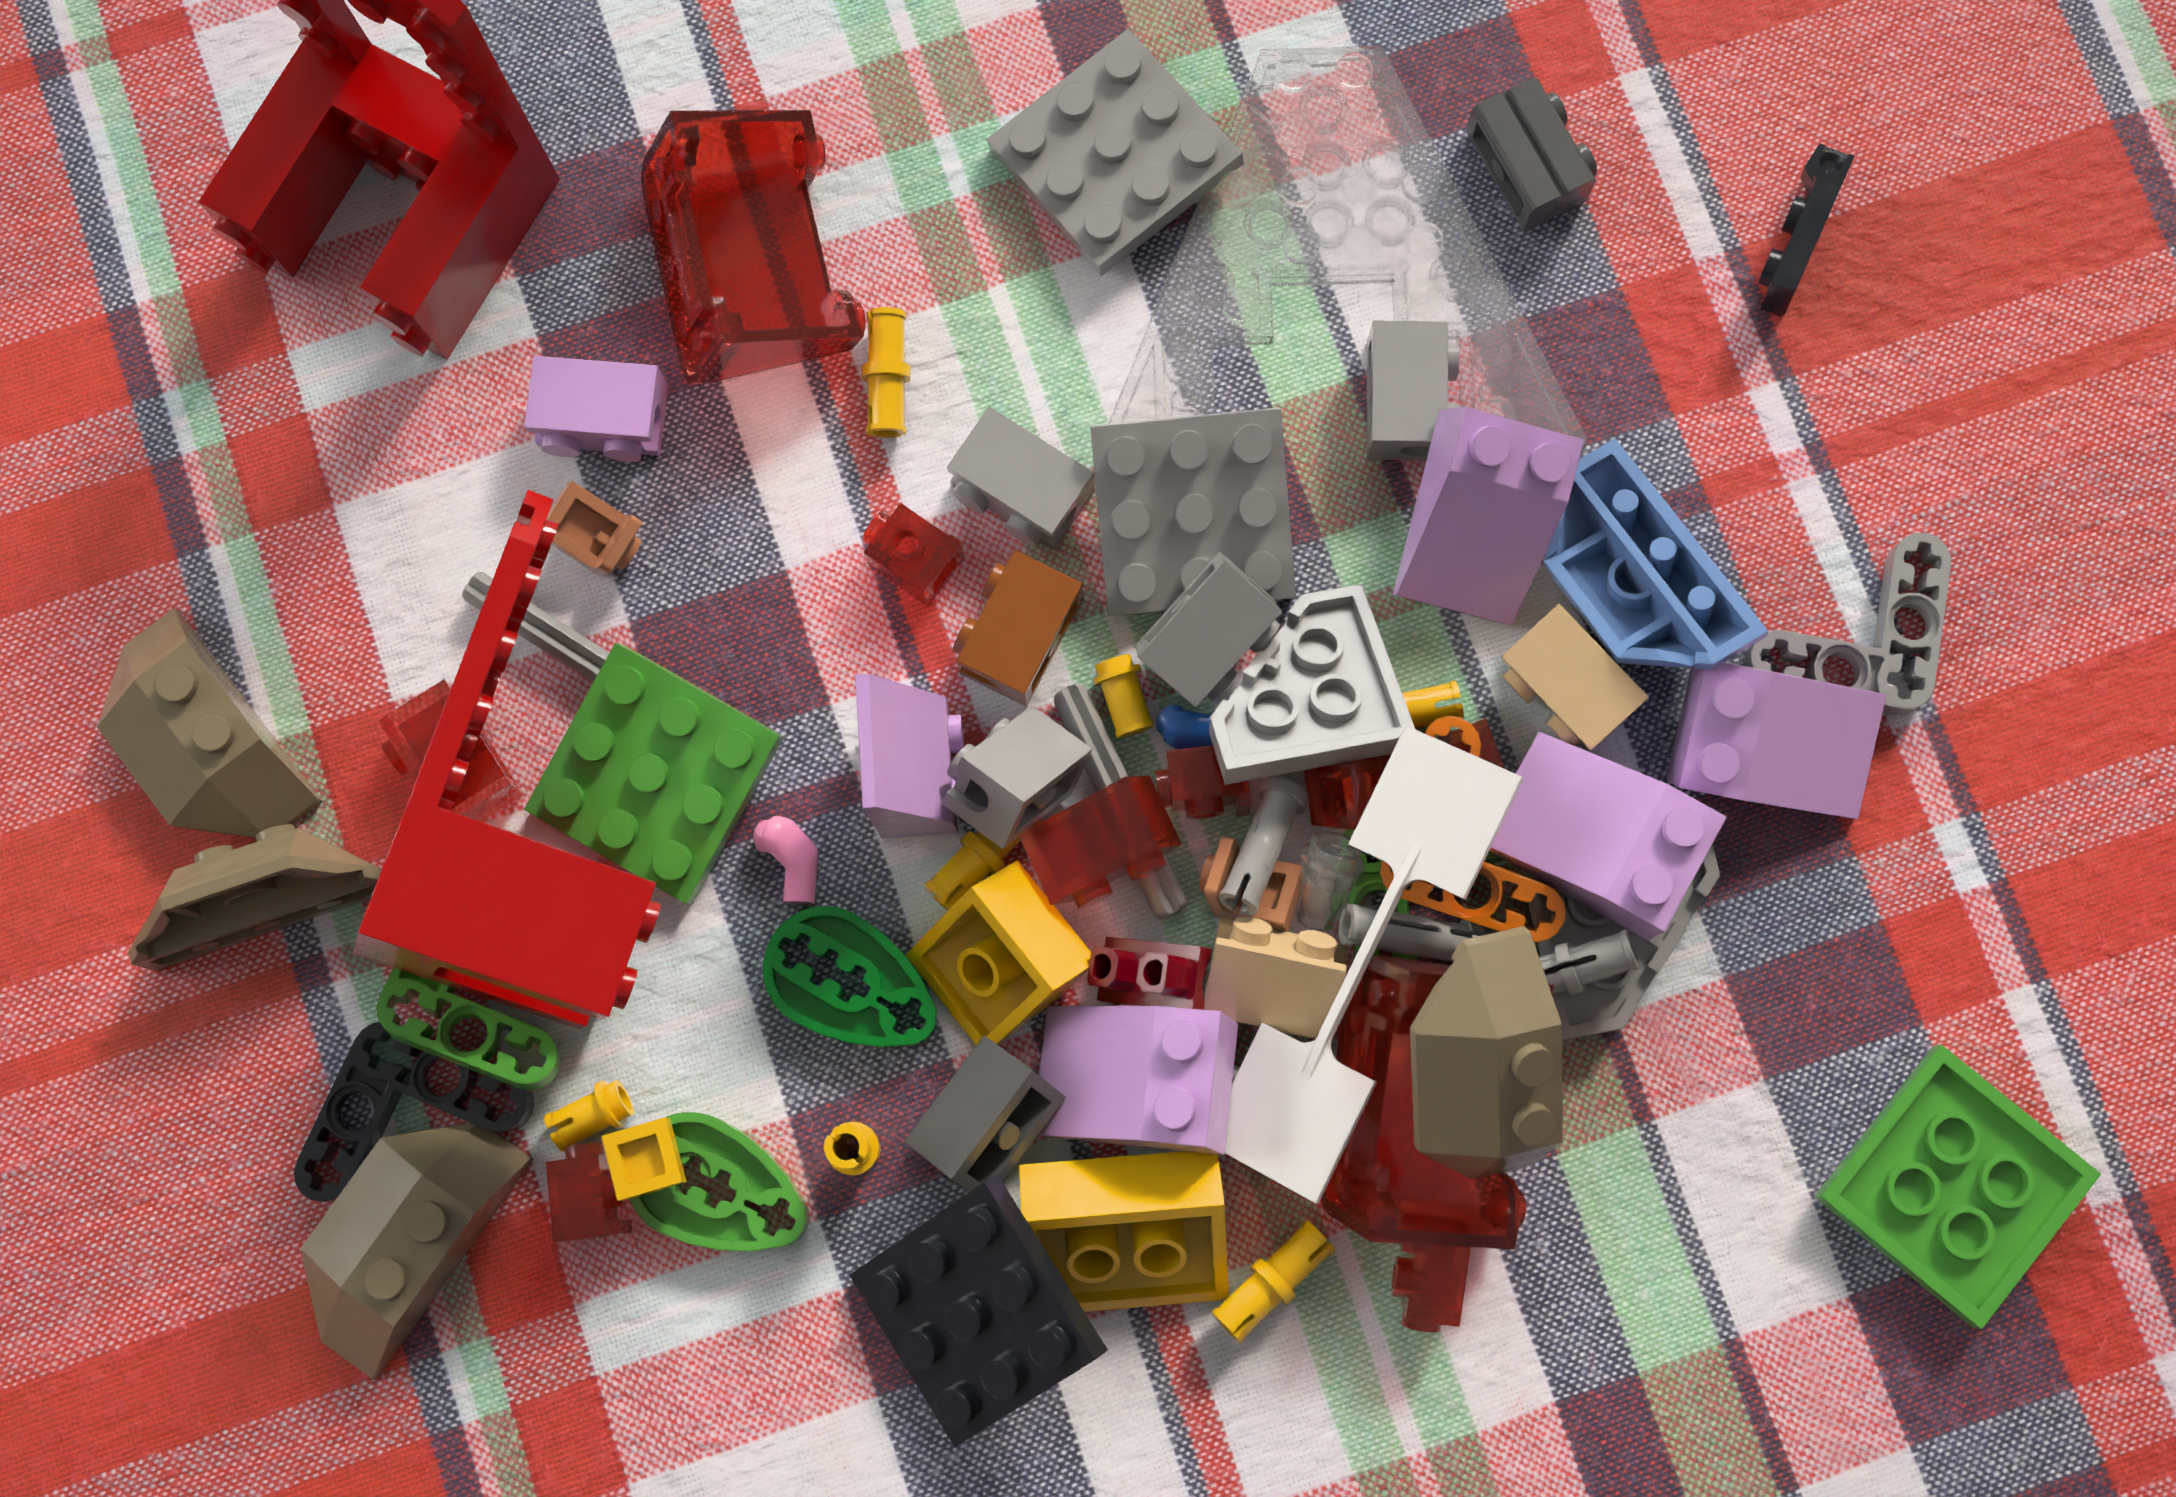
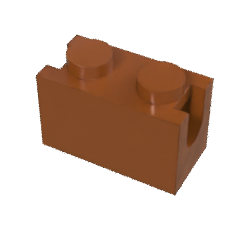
[953,550,1084,707]

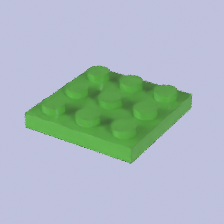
[524,643,785,904]
[1814,1044,2101,1329]

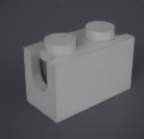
[1366,320,1459,461]
[947,407,1095,551]
[1135,551,1282,707]
[942,706,1093,849]

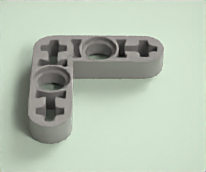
[1743,533,1951,715]

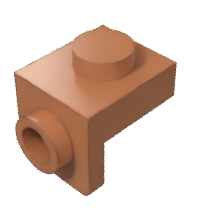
[547,481,643,575]
[1200,836,1306,932]

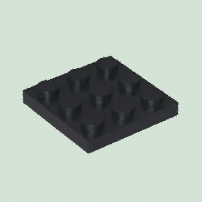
[849,1174,1108,1447]

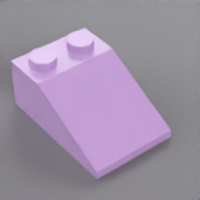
[1393,406,1584,625]
[1666,662,1887,819]
[855,674,964,839]
[1489,732,1727,941]
[1037,1006,1238,1155]

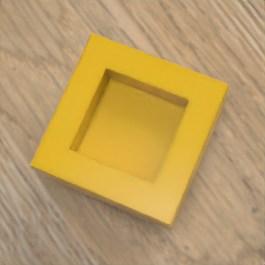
[601,1117,687,1201]

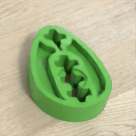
[630,1112,810,1252]

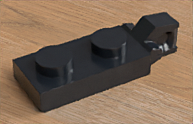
[1758,144,1855,317]

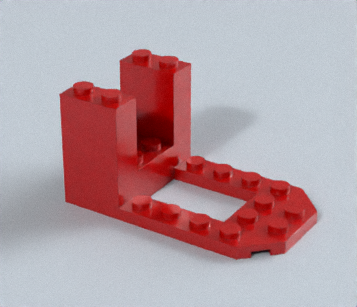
[198,0,560,360]
[353,490,661,1029]

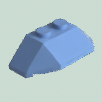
[1543,438,1768,670]

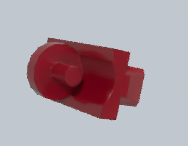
[1087,936,1212,1010]

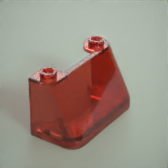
[641,110,865,384]
[1320,955,1554,1250]

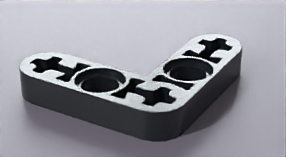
[294,1022,535,1202]

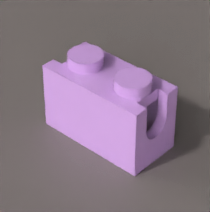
[524,356,669,462]

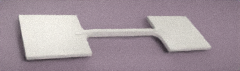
[1225,726,1524,1204]

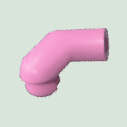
[753,816,819,905]

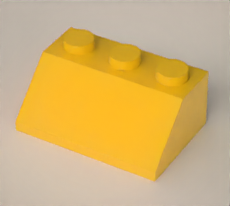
[1019,1151,1229,1312]

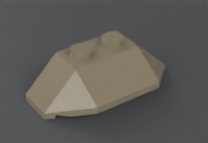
[97,608,322,838]
[128,824,382,971]
[1410,926,1563,1180]
[301,1123,534,1380]

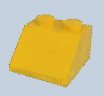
[905,860,1091,1045]

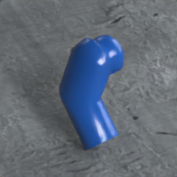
[1156,695,1231,754]

